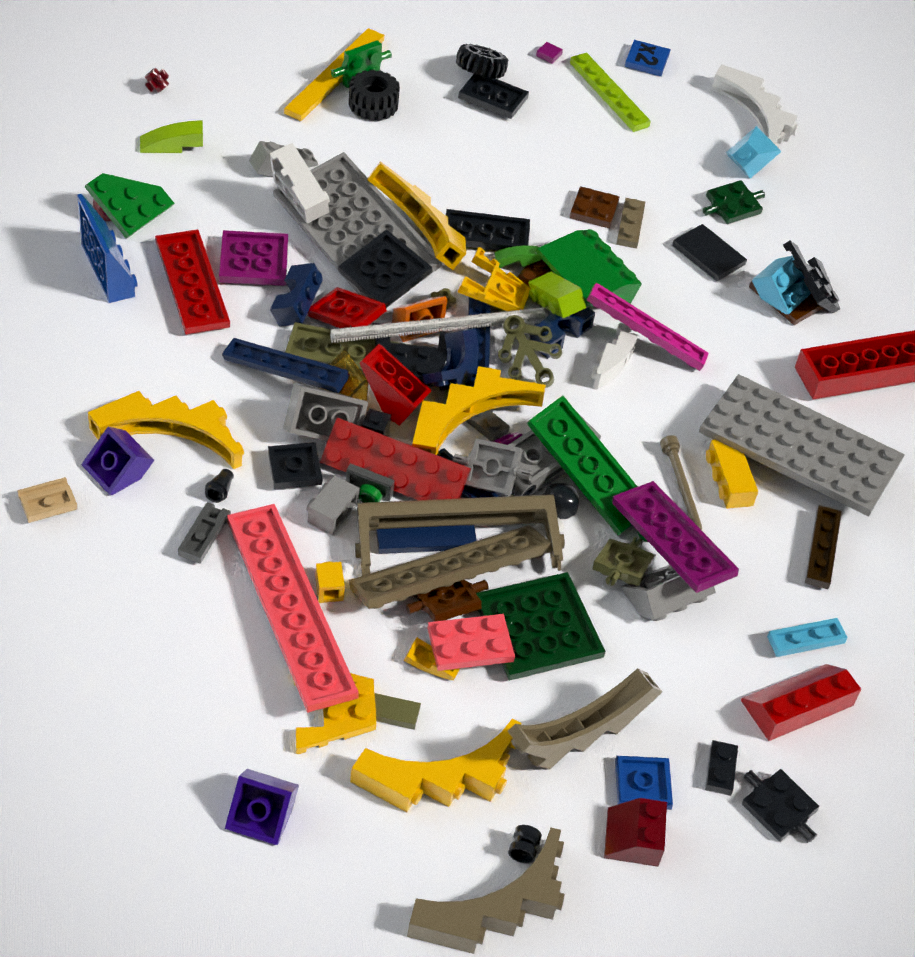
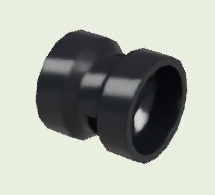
[508,824,542,864]

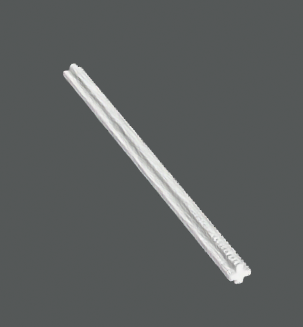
[330,308,546,343]

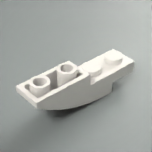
[591,323,638,390]

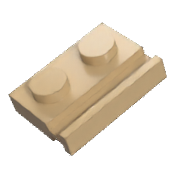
[17,477,77,523]

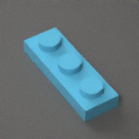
[767,618,848,657]

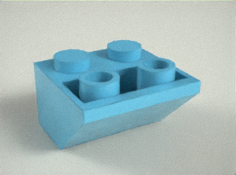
[752,256,811,314]

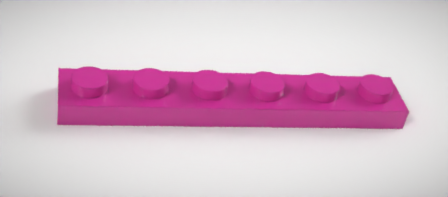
[587,283,709,371]

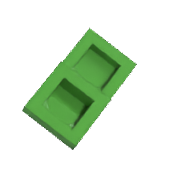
[494,246,542,268]

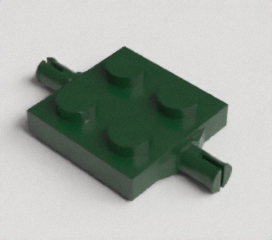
[703,180,765,224]

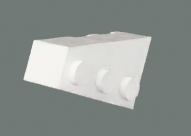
[270,142,330,224]

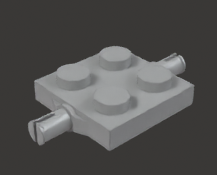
[453,438,533,496]

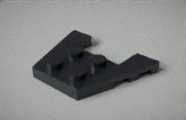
[783,240,840,313]
[372,323,450,387]

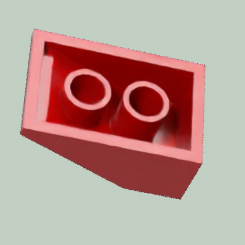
[359,344,432,426]

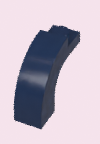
[423,328,479,391]

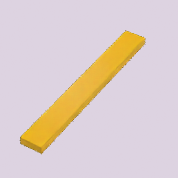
[284,28,385,121]

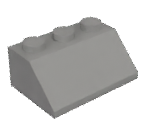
[621,566,716,621]

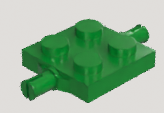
[331,40,392,88]

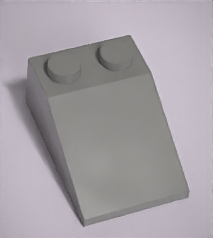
[283,382,368,441]

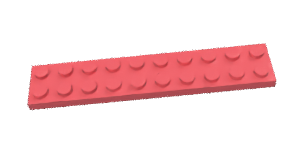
[227,503,359,713]

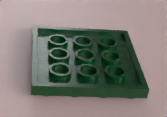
[476,572,606,681]

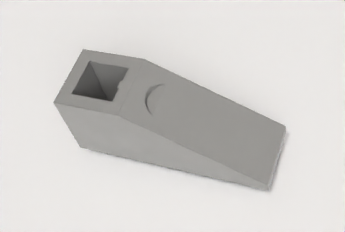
[249,141,318,176]

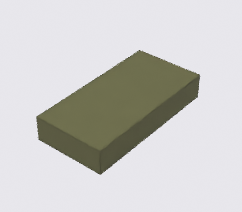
[375,693,421,730]

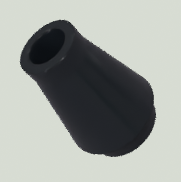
[205,469,234,503]

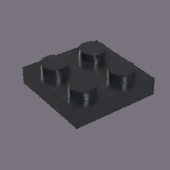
[268,442,323,489]

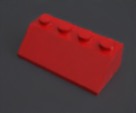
[741,664,862,741]

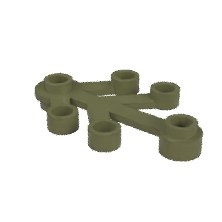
[498,315,563,388]

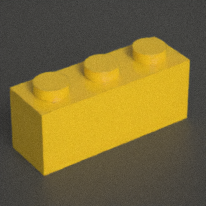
[706,439,759,509]

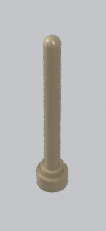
[660,435,702,530]

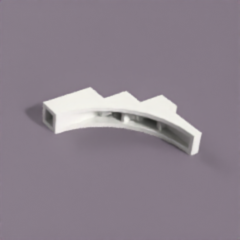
[711,64,799,148]

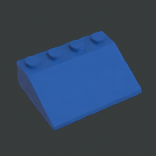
[77,194,138,303]

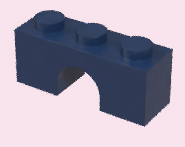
[270,263,323,327]
[529,307,596,359]

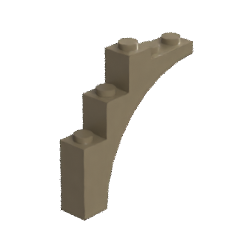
[508,668,663,769]
[407,827,565,954]

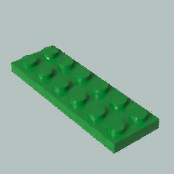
[526,395,638,536]

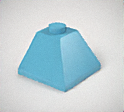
[726,126,781,179]

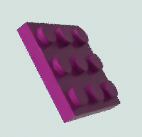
[219,230,288,286]

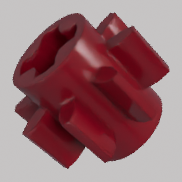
[144,67,169,93]

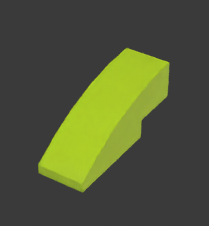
[140,120,203,153]

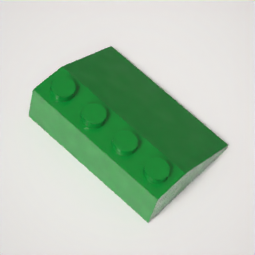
[536,229,642,307]

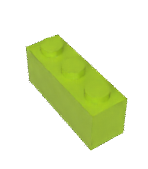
[529,272,586,318]

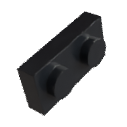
[705,740,738,796]

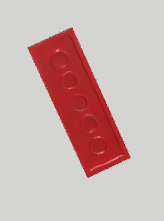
[155,229,230,335]
[320,418,471,500]

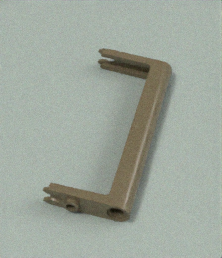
[355,495,565,576]

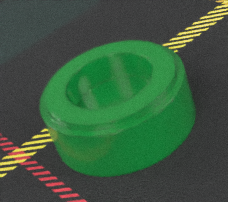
[359,484,383,503]

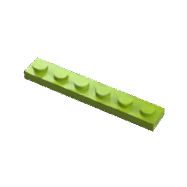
[570,52,651,132]

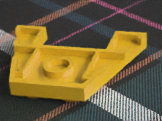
[457,247,531,311]
[294,673,376,754]

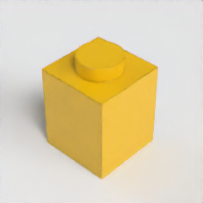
[315,561,345,603]

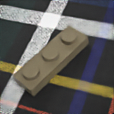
[616,197,646,249]

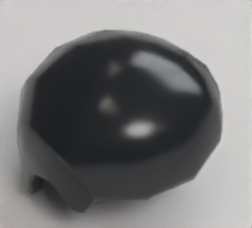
[544,483,579,519]

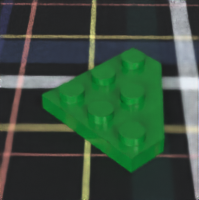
[85,173,175,239]

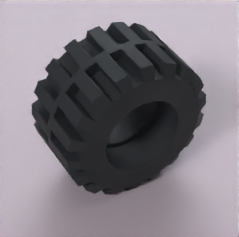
[348,70,400,121]

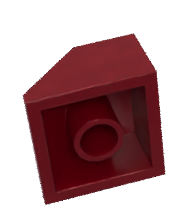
[604,798,667,867]

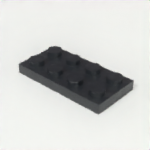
[446,209,530,251]

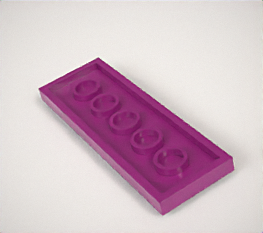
[612,481,739,593]

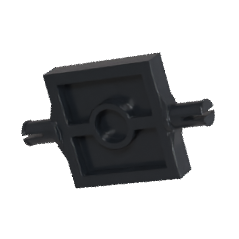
[742,769,820,843]

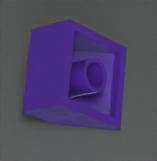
[81,426,155,495]
[224,768,299,845]

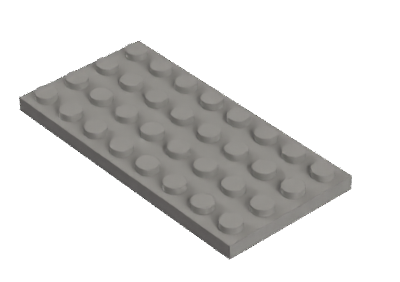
[273,152,443,298]
[699,374,905,517]

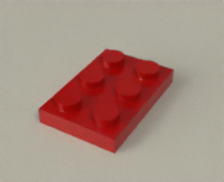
[308,287,387,329]

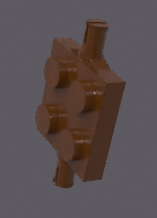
[406,579,489,621]

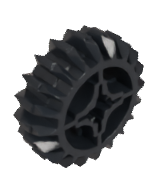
[456,43,509,79]

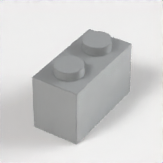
[306,476,360,535]

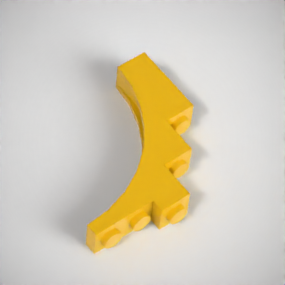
[367,161,467,270]
[412,366,546,455]
[88,391,244,469]
[350,718,522,812]

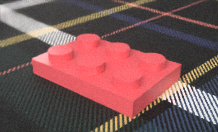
[427,614,515,671]

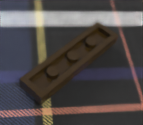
[804,505,842,589]

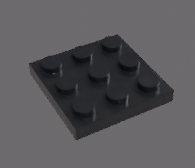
[338,229,432,308]

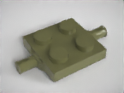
[592,537,656,586]

